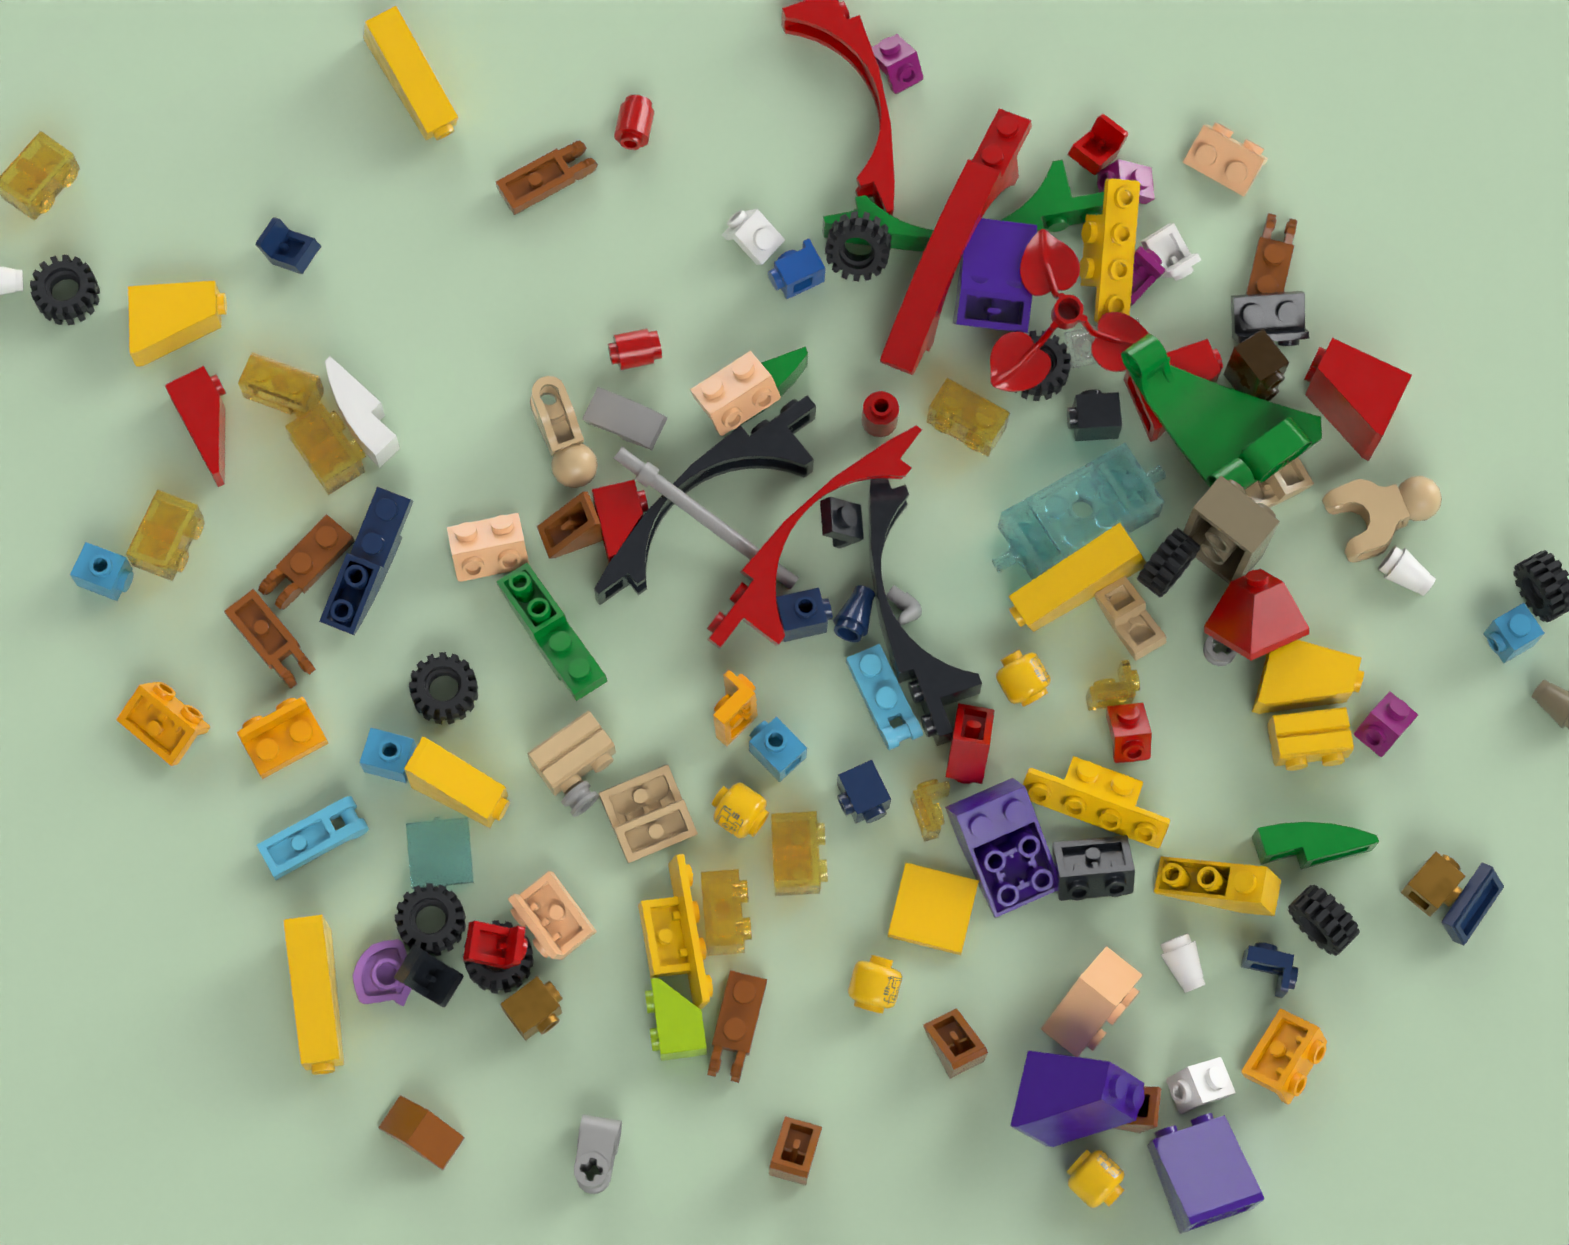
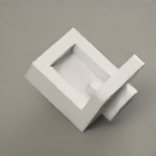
[722,209,785,265]
[1140,223,1201,281]
[1166,1057,1236,1114]

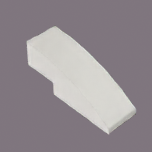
[325,356,400,468]

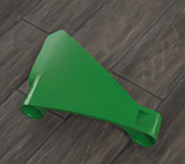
[1121,334,1322,490]

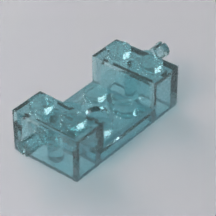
[992,443,1166,580]

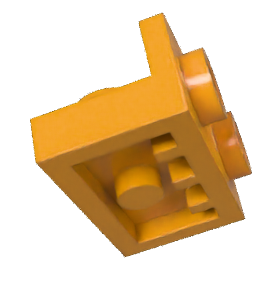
[713,669,758,747]
[116,682,210,766]
[237,697,328,779]
[1241,1008,1327,1105]

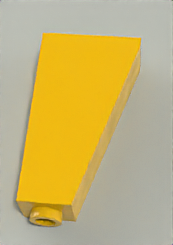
[363,6,458,140]
[1008,523,1146,632]
[283,915,344,1075]

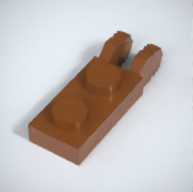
[496,140,598,215]
[1246,213,1298,295]
[258,514,355,610]
[224,589,316,689]
[707,970,767,1083]

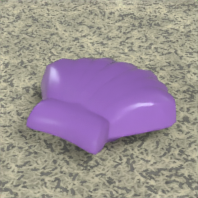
[353,939,412,1006]

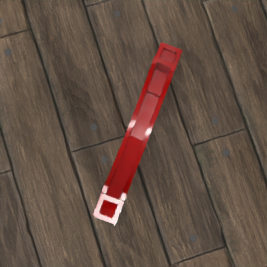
[782,0,895,216]
[880,108,1032,375]
[707,425,922,648]

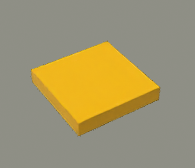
[887,863,979,955]

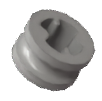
[1203,636,1237,666]
[561,781,599,817]

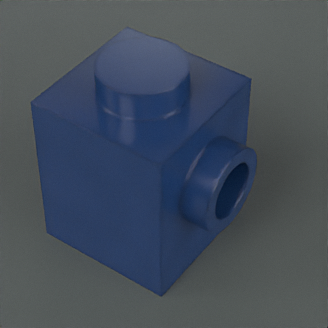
[776,587,833,642]
[837,760,891,823]

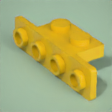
[1080,179,1140,323]
[1023,756,1170,848]
[638,854,713,1009]

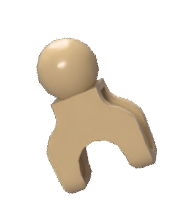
[530,376,598,488]
[1322,476,1442,563]

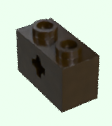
[1223,329,1289,401]

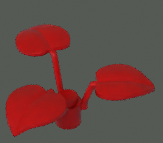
[990,229,1149,392]

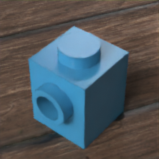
[70,542,134,601]
[1483,603,1545,663]
[749,716,807,782]
[359,728,417,783]

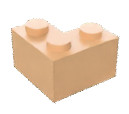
[1041,946,1143,1057]

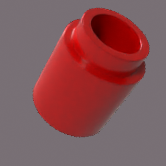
[614,95,654,150]
[608,328,662,370]
[862,391,899,437]

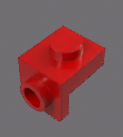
[1067,114,1128,175]
[1106,702,1152,763]
[463,920,528,969]

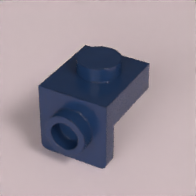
[256,217,321,274]
[1241,942,1298,998]

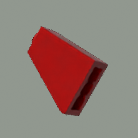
[1124,339,1223,442]

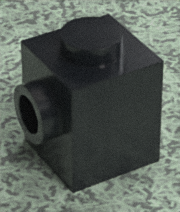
[1067,389,1122,441]

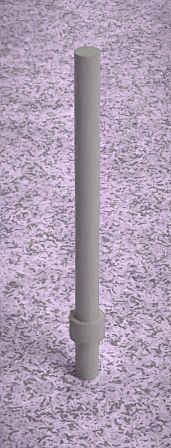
[614,447,799,589]

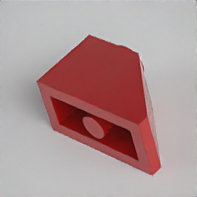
[592,479,649,563]
[945,703,995,784]

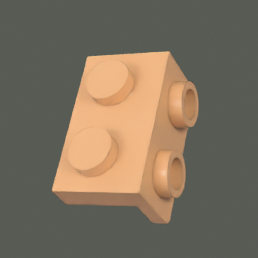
[1183,122,1268,197]
[690,351,781,436]
[447,513,529,582]
[508,871,597,960]

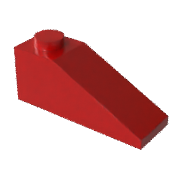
[165,366,226,487]

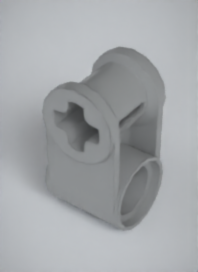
[574,1115,622,1194]

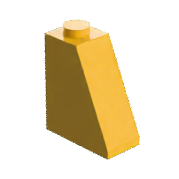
[128,280,227,367]
[1252,640,1364,714]
[404,737,510,828]

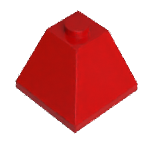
[1204,568,1310,661]

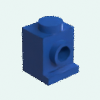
[768,238,826,299]

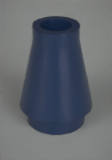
[833,585,875,642]

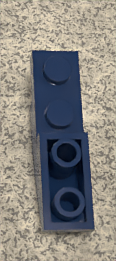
[319,486,414,636]

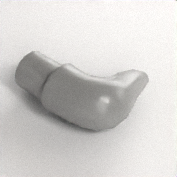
[886,585,922,625]

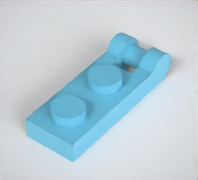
[846,644,923,750]
[257,796,369,880]

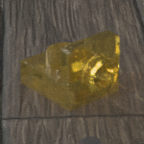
[1086,659,1140,711]
[910,779,951,842]

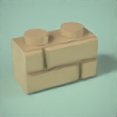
[527,710,616,796]

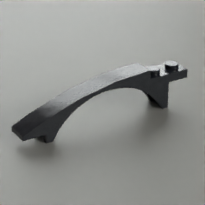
[594,395,816,605]
[868,478,982,746]

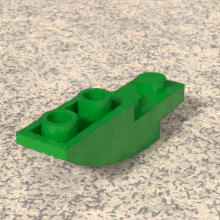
[496,563,608,701]

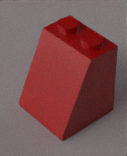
[1304,338,1412,461]

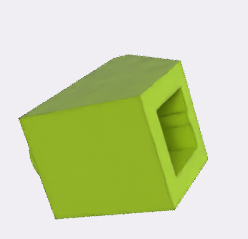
[645,978,707,1061]

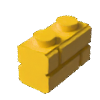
[1267,707,1354,771]

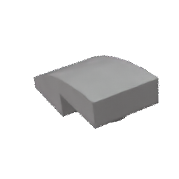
[582,387,667,450]

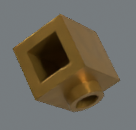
[1400,851,1465,917]
[500,976,563,1041]

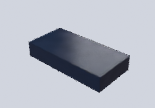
[1441,862,1504,946]

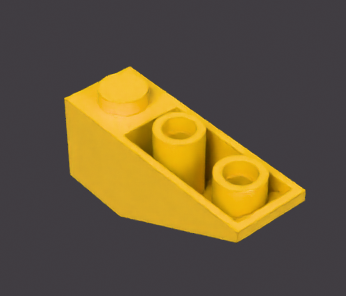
[1154,856,1281,916]

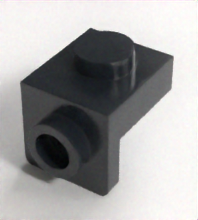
[820,497,864,549]
[394,945,464,1007]

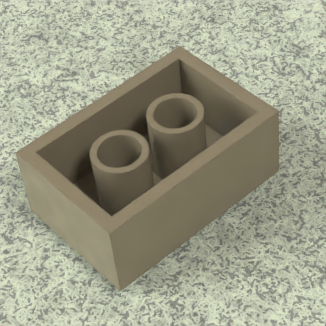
[1183,476,1280,584]

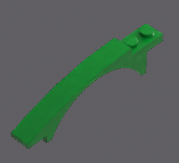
[822,160,1104,252]

